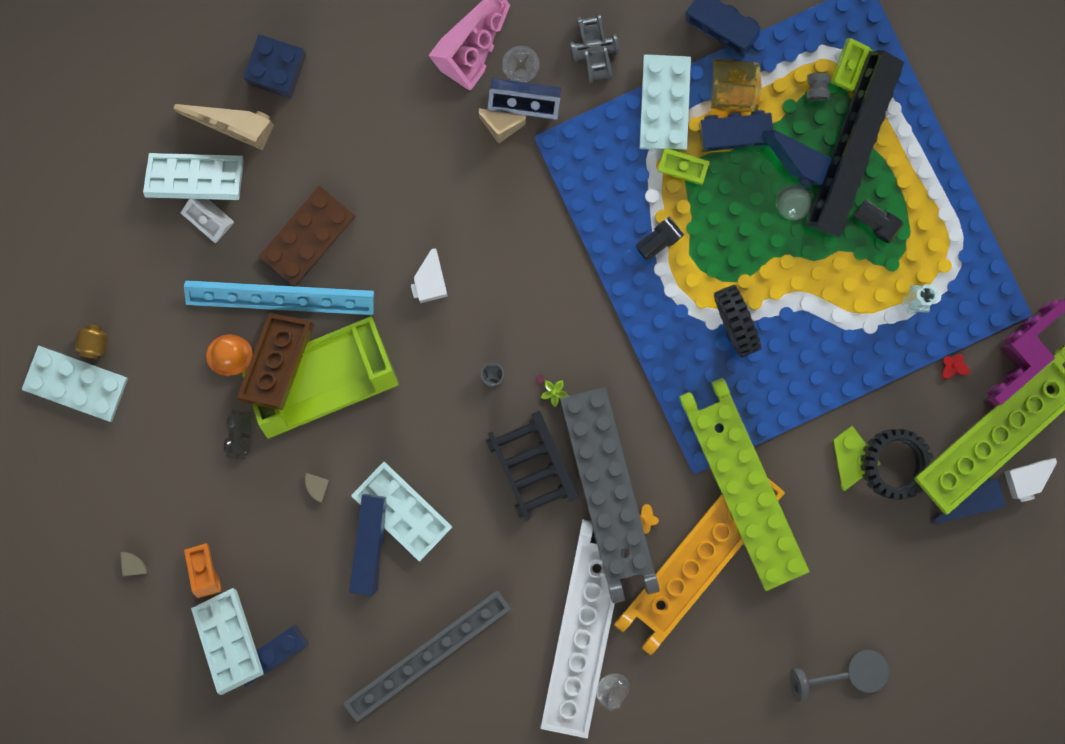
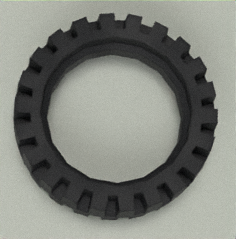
[714,285,761,358]
[860,429,933,500]

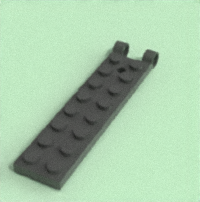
[560,387,660,603]

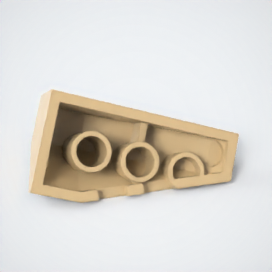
[173,104,274,150]

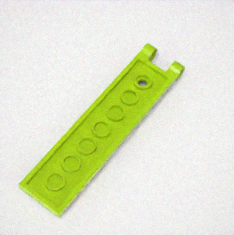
[914,345,1065,515]
[679,377,810,591]

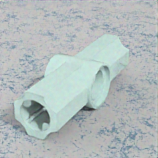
[902,284,938,313]

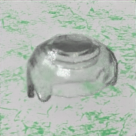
[775,183,811,220]
[596,673,630,711]

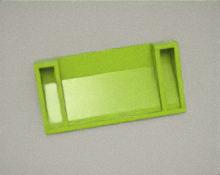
[242,316,399,439]

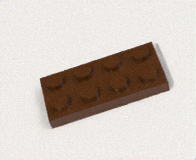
[258,186,356,287]
[237,313,314,410]

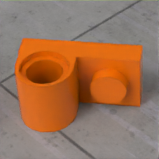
[184,543,221,599]

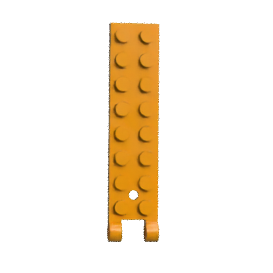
[614,478,785,656]

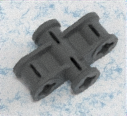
[570,13,620,83]

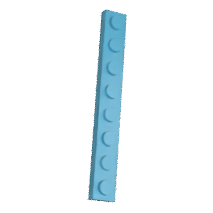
[184,281,374,315]

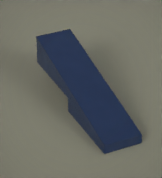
[349,494,386,596]

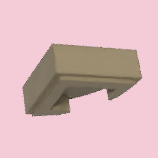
[305,473,330,503]
[120,552,148,576]

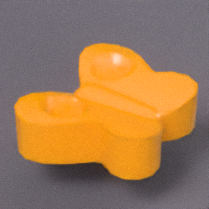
[640,504,659,534]

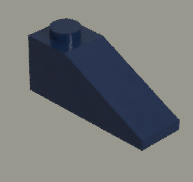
[762,130,832,187]
[930,477,1006,524]

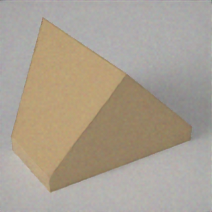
[479,108,526,144]

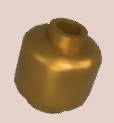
[75,324,108,359]

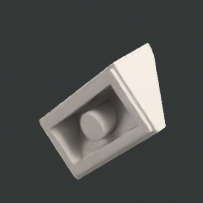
[181,199,234,243]

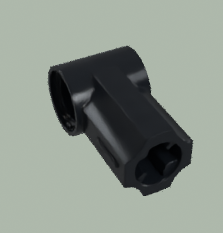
[853,199,904,244]
[635,216,685,262]

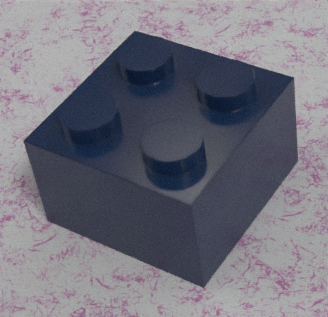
[243,34,306,99]

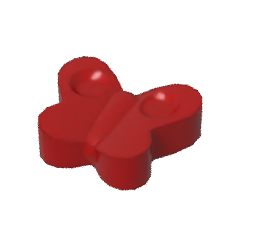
[941,354,970,379]

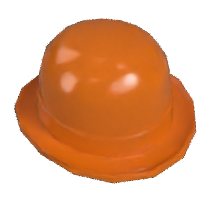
[206,334,253,376]

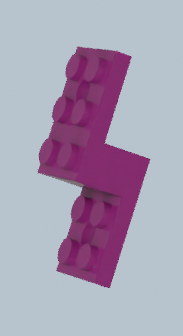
[984,298,1065,407]

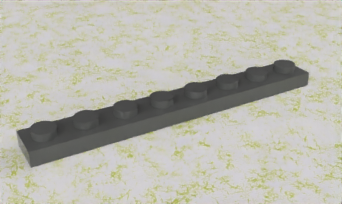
[343,590,512,722]

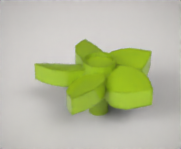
[541,380,568,407]

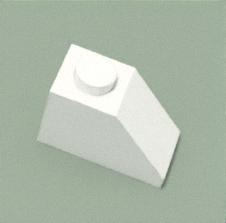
[411,248,448,303]
[1004,458,1057,502]

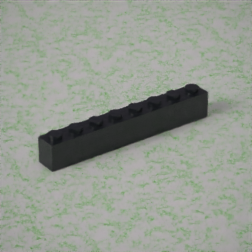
[805,50,904,237]

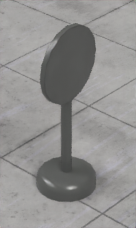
[790,650,889,702]

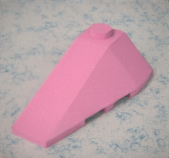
[428,0,510,90]

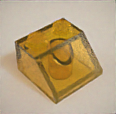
[710,59,762,113]

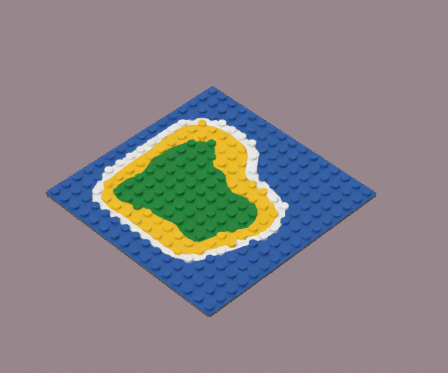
[535,0,1031,473]

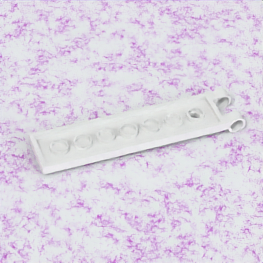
[541,519,625,738]

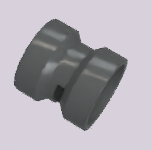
[806,73,831,101]
[481,362,505,387]

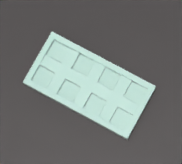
[639,55,691,151]
[143,153,244,200]
[22,346,128,422]
[351,462,452,562]
[191,588,264,695]

